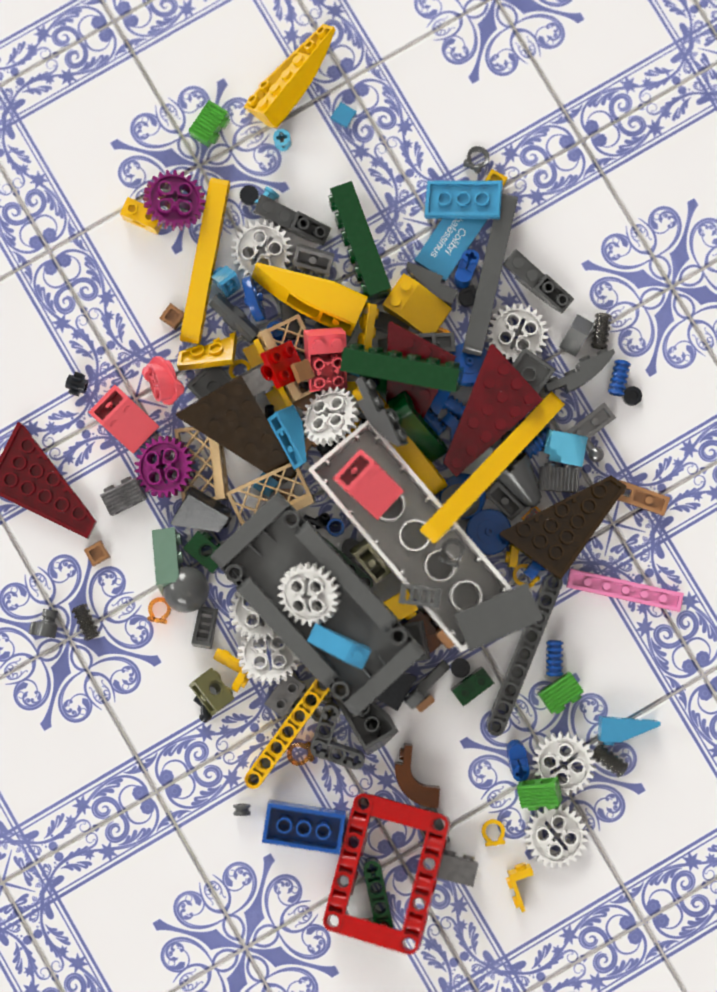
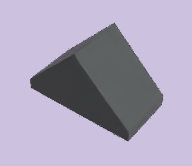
[559,314,594,356]

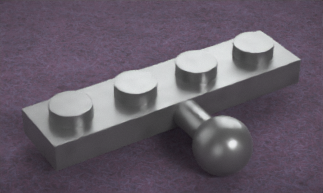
[543,403,616,464]

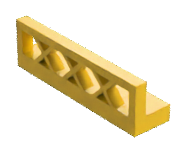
[242,338,292,412]

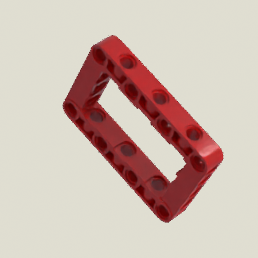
[323,793,451,955]

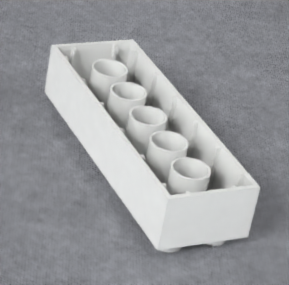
[308,420,512,652]

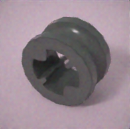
[233,803,251,816]

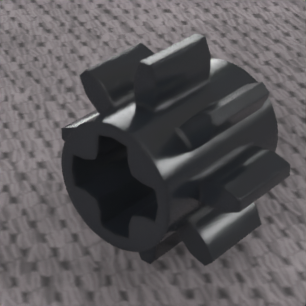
[65,372,89,397]

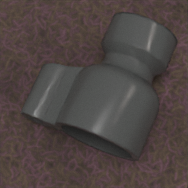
[29,609,58,638]

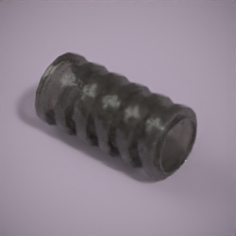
[591,313,612,349]
[71,604,100,641]
[591,744,628,777]

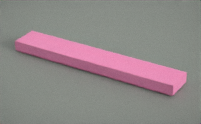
[566,569,684,612]

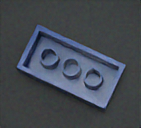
[262,799,346,855]

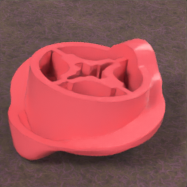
[142,356,185,405]

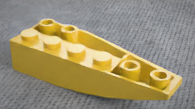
[243,24,336,129]
[252,262,368,336]

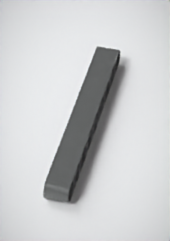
[462,193,518,357]
[486,574,563,736]

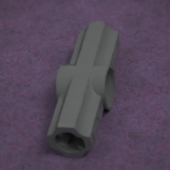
[209,293,261,344]

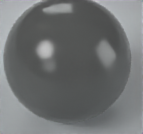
[163,566,209,613]

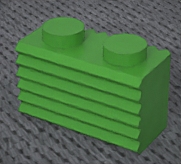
[188,100,230,148]
[537,672,584,714]
[517,777,563,811]

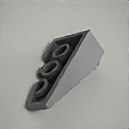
[330,684,399,755]

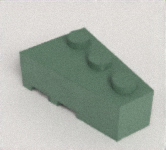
[152,527,184,597]

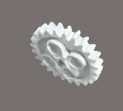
[231,220,293,277]
[486,303,549,364]
[301,386,361,447]
[278,562,341,627]
[229,592,275,642]
[237,633,300,686]
[532,731,596,796]
[524,804,588,868]

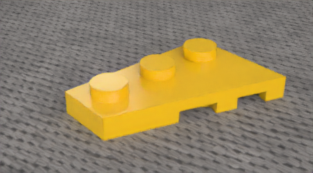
[357,302,379,349]
[177,332,237,371]

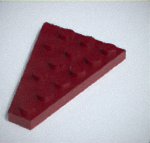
[386,321,457,442]
[443,344,543,477]
[0,422,97,539]

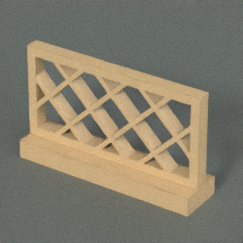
[257,314,313,403]
[174,427,229,502]
[226,463,316,526]

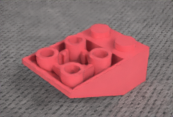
[303,327,347,392]
[88,385,160,454]
[333,449,404,520]

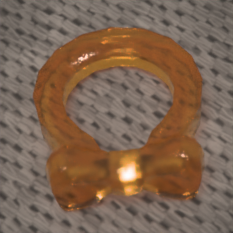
[147,597,171,624]
[287,741,315,766]

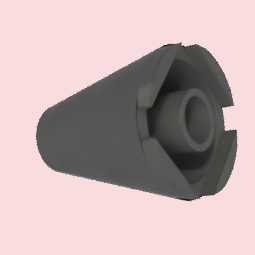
[497,452,542,508]

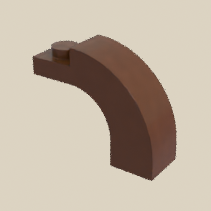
[395,743,440,808]

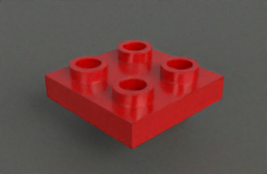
[260,340,301,389]

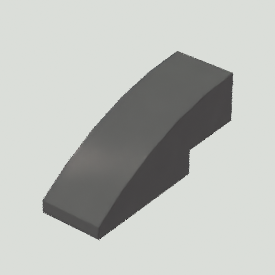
[406,262,458,307]

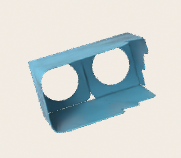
[544,430,588,467]

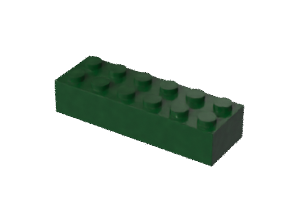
[328,181,391,303]
[340,343,464,393]

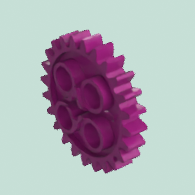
[143,170,206,231]
[134,436,195,498]

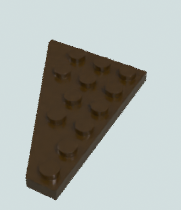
[175,375,297,484]
[498,475,627,580]

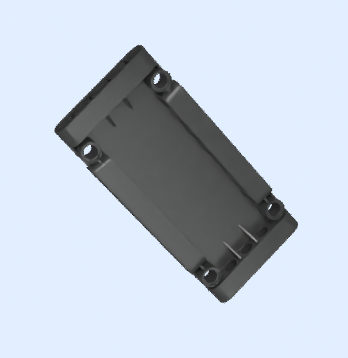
[210,492,426,717]

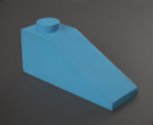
[211,265,242,298]
[267,405,307,470]
[307,623,371,669]
[598,716,661,746]

